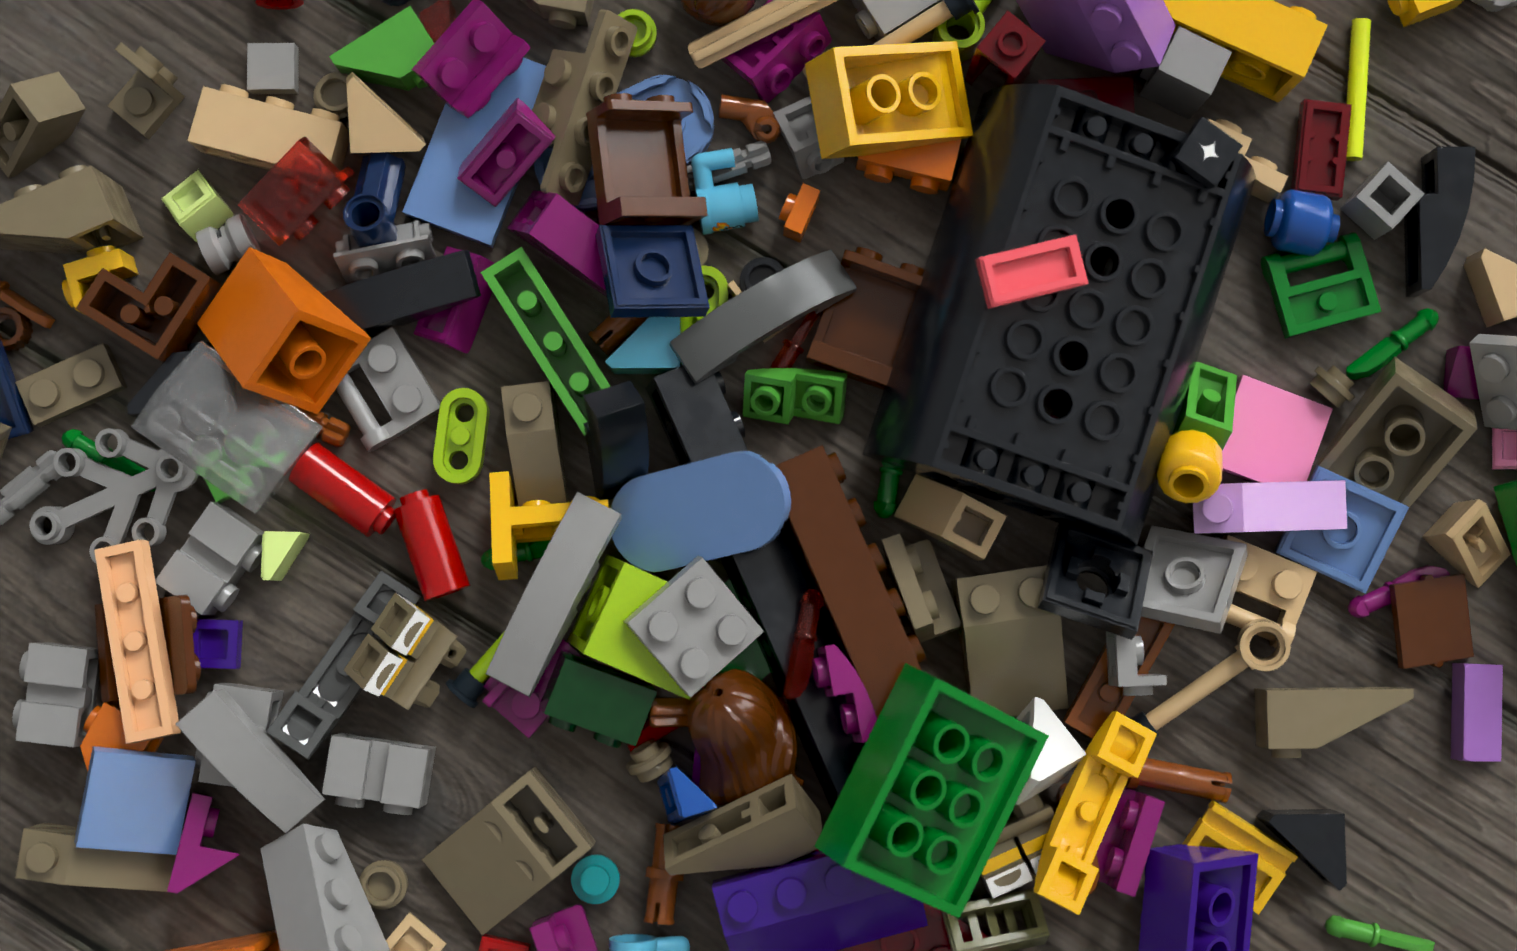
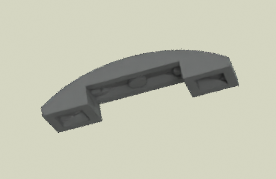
[670,250,857,385]
[266,571,421,760]

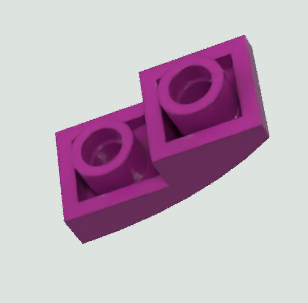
[812,644,877,743]

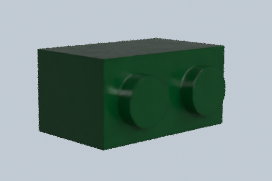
[540,650,657,748]

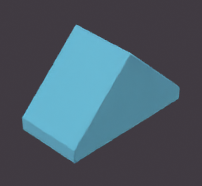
[605,317,682,374]

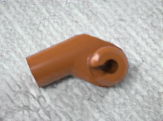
[718,94,781,143]

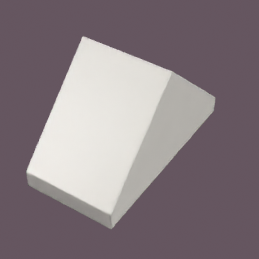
[1016,697,1086,805]

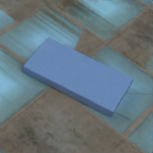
[402,57,546,248]

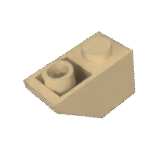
[894,474,1007,561]

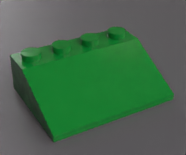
[814,663,1049,918]

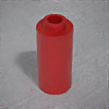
[289,443,396,537]
[393,489,471,602]

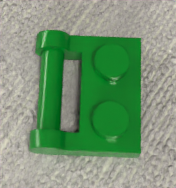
[1261,232,1381,339]

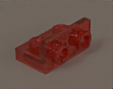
[237,136,355,246]

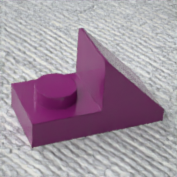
[167,793,240,894]

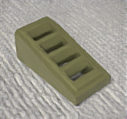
[941,889,1050,951]

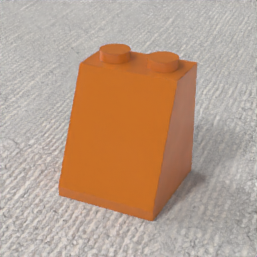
[197,247,371,414]

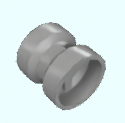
[195,213,261,276]

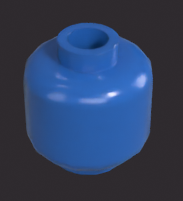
[1264,189,1340,256]

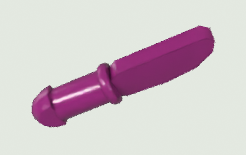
[1348,565,1450,618]

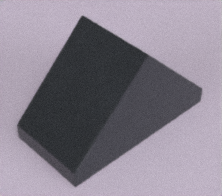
[1256,809,1347,891]

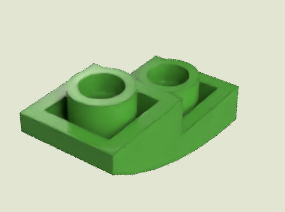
[743,368,847,425]

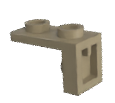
[108,42,185,139]

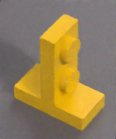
[489,471,610,581]

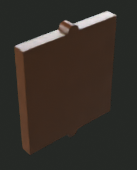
[1389,573,1474,669]

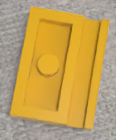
[1182,799,1298,915]

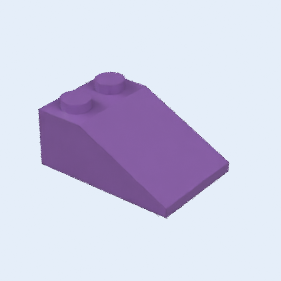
[1016,0,1176,73]

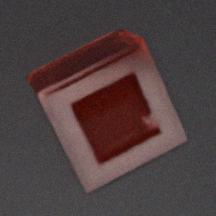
[418,0,456,43]

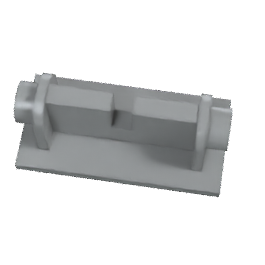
[333,220,437,283]

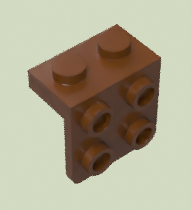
[95,595,201,702]

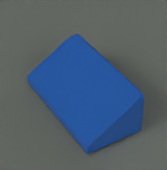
[657,767,717,825]

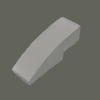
[176,689,325,833]

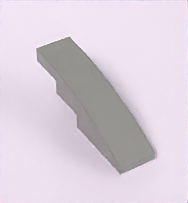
[486,492,622,698]

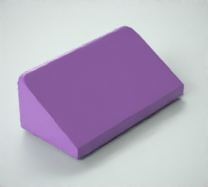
[1451,663,1503,762]

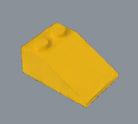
[805,41,973,159]

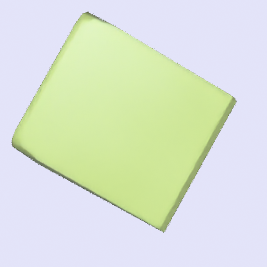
[162,170,234,242]
[261,531,310,581]

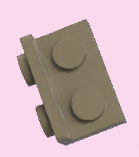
[882,534,961,643]

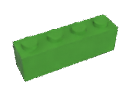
[480,247,611,437]

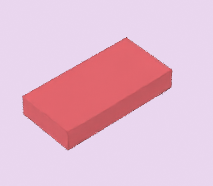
[975,234,1088,309]

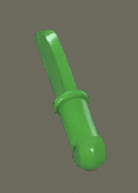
[1325,915,1435,951]

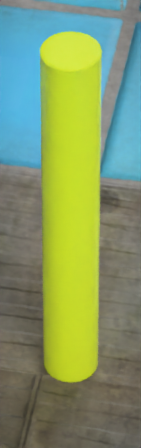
[1346,18,1371,161]

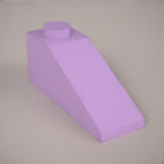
[1193,480,1347,534]

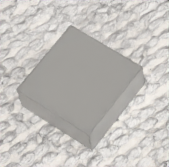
[247,43,299,94]

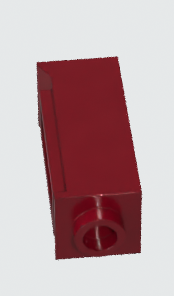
[964,10,1046,86]

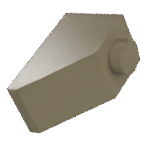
[0,71,86,178]

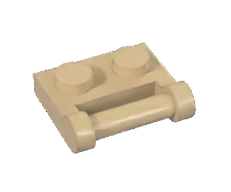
[1222,535,1317,648]

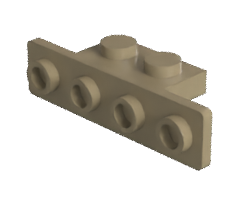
[532,9,637,206]

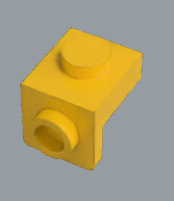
[62,245,139,314]

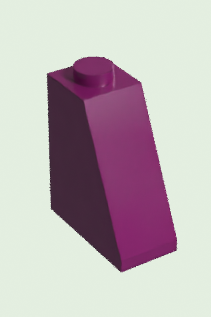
[507,190,607,297]

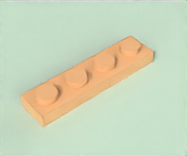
[94,539,181,744]

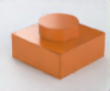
[779,183,821,243]

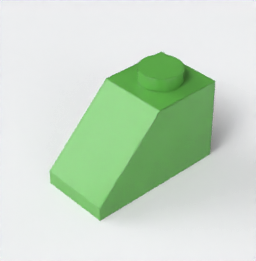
[329,6,434,91]
[1173,361,1237,451]

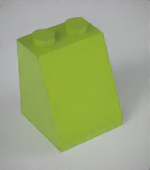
[567,554,699,700]

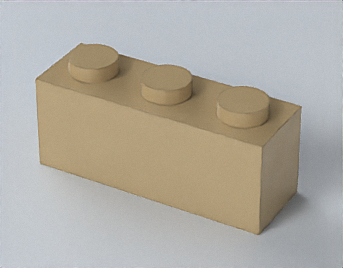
[187,84,349,187]

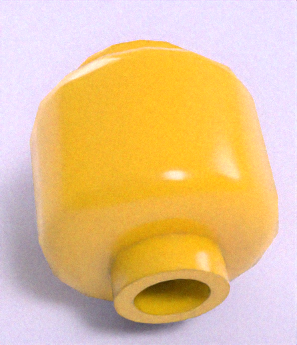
[1156,430,1223,503]

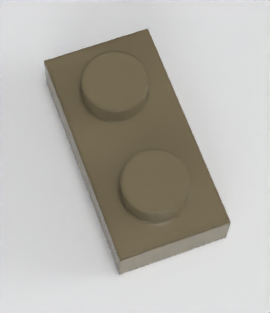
[15,343,127,427]

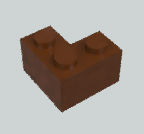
[76,252,223,362]

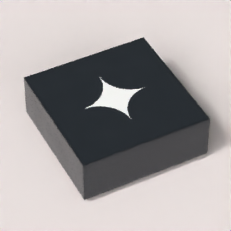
[1170,116,1243,189]

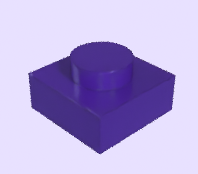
[193,619,243,669]

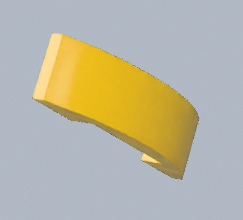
[1034,711,1157,915]

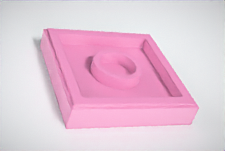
[1222,375,1333,483]

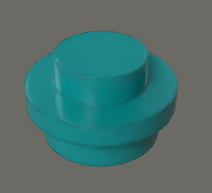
[571,854,620,904]

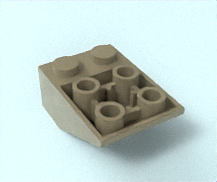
[0,165,144,255]
[422,766,596,936]

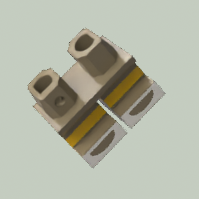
[343,592,466,710]
[981,794,1054,898]

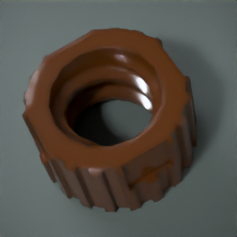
[0,306,33,352]

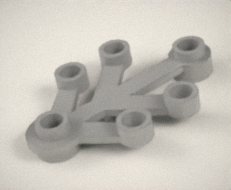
[29,428,200,563]

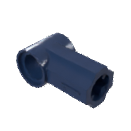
[343,152,406,248]

